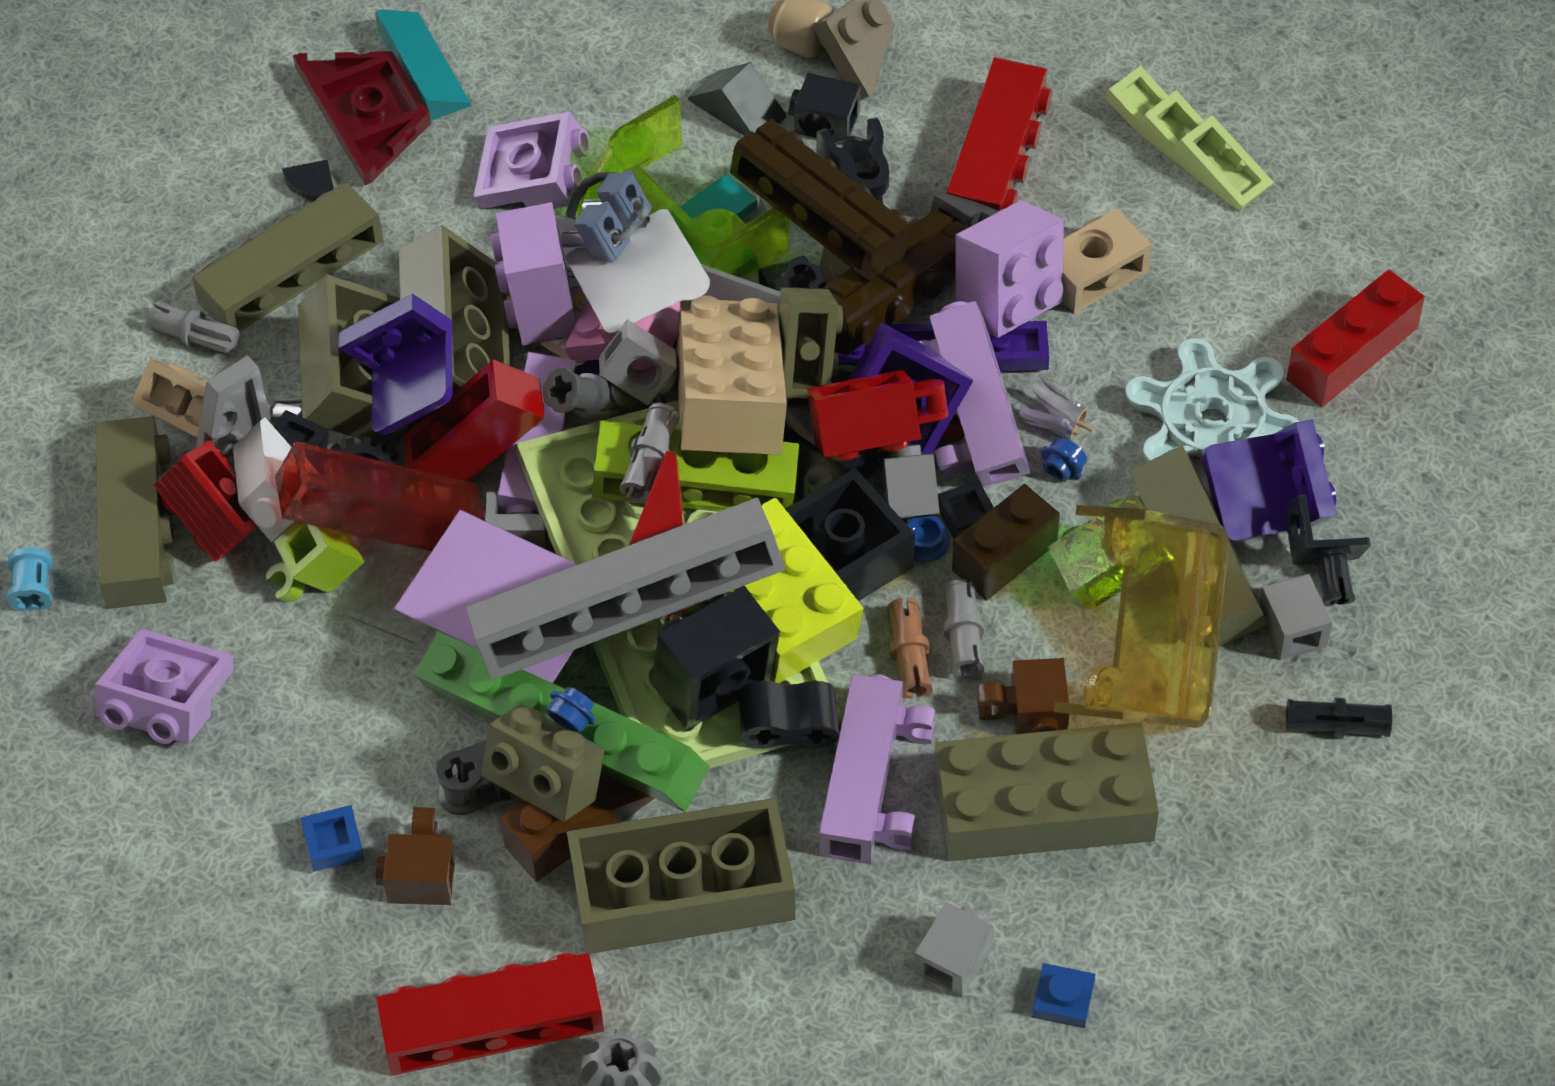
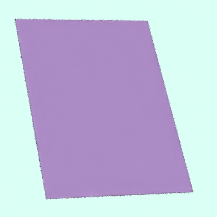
[394,510,577,683]

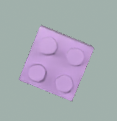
[956,200,1064,338]
[490,202,577,346]

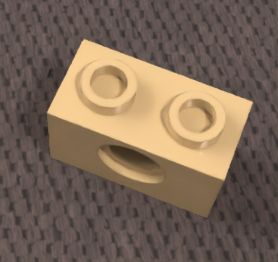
[1062,208,1152,314]

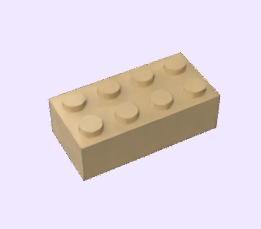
[676,295,787,455]

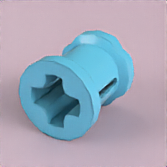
[7,547,53,611]

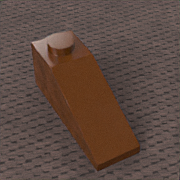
[500,773,655,882]

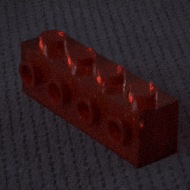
[275,441,485,552]

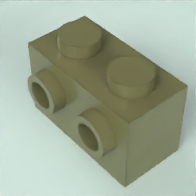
[778,288,843,399]
[481,704,605,822]

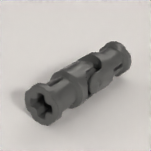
[543,368,666,420]

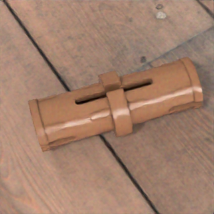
[887,598,933,698]

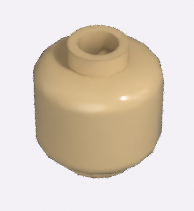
[768,0,833,58]

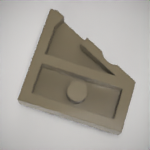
[813,0,895,101]

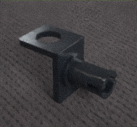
[1284,495,1371,606]

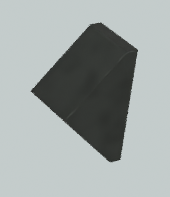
[688,62,787,136]

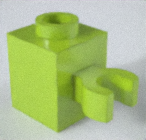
[265,510,365,602]

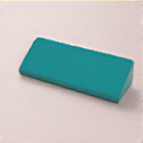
[375,9,471,121]

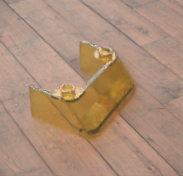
[1054,505,1229,728]

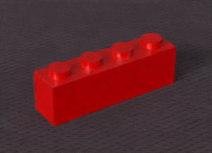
[946,57,1053,211]
[376,953,604,1076]

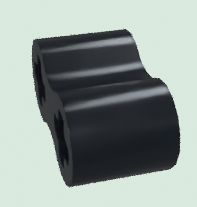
[738,680,839,749]

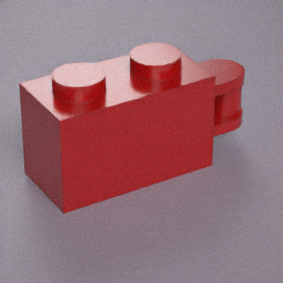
[807,370,949,461]

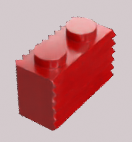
[153,440,259,563]

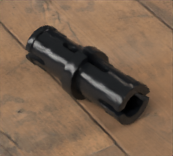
[1286,697,1392,739]

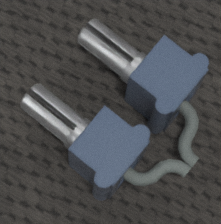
[560,170,652,263]

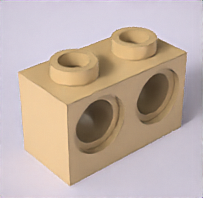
[130,359,208,437]

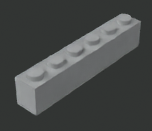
[466,497,786,680]

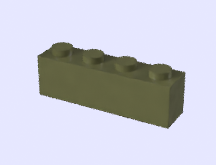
[192,182,383,332]
[95,416,175,609]
[1129,445,1269,648]

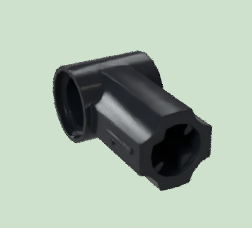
[758,255,824,291]

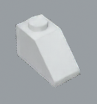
[233,417,331,542]

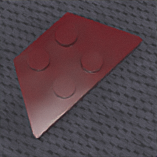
[293,51,431,185]

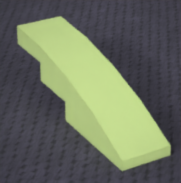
[1104,65,1274,211]

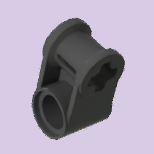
[436,741,513,815]

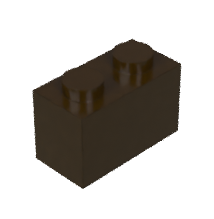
[952,483,1060,601]

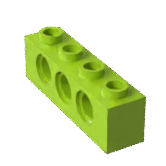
[592,421,799,512]

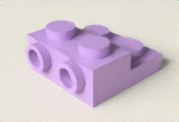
[473,111,591,209]
[95,628,234,744]

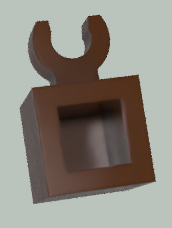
[977,658,1070,734]
[376,807,456,905]

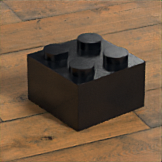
[785,467,915,601]
[652,586,780,731]

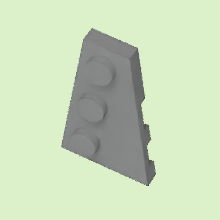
[196,355,272,472]

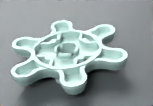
[1125,338,1300,462]

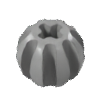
[580,1029,662,1086]

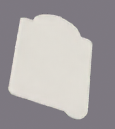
[565,209,710,333]

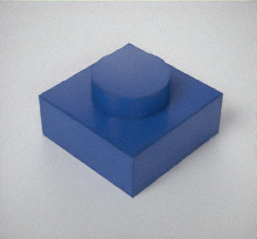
[301,805,365,872]
[1032,963,1096,1028]

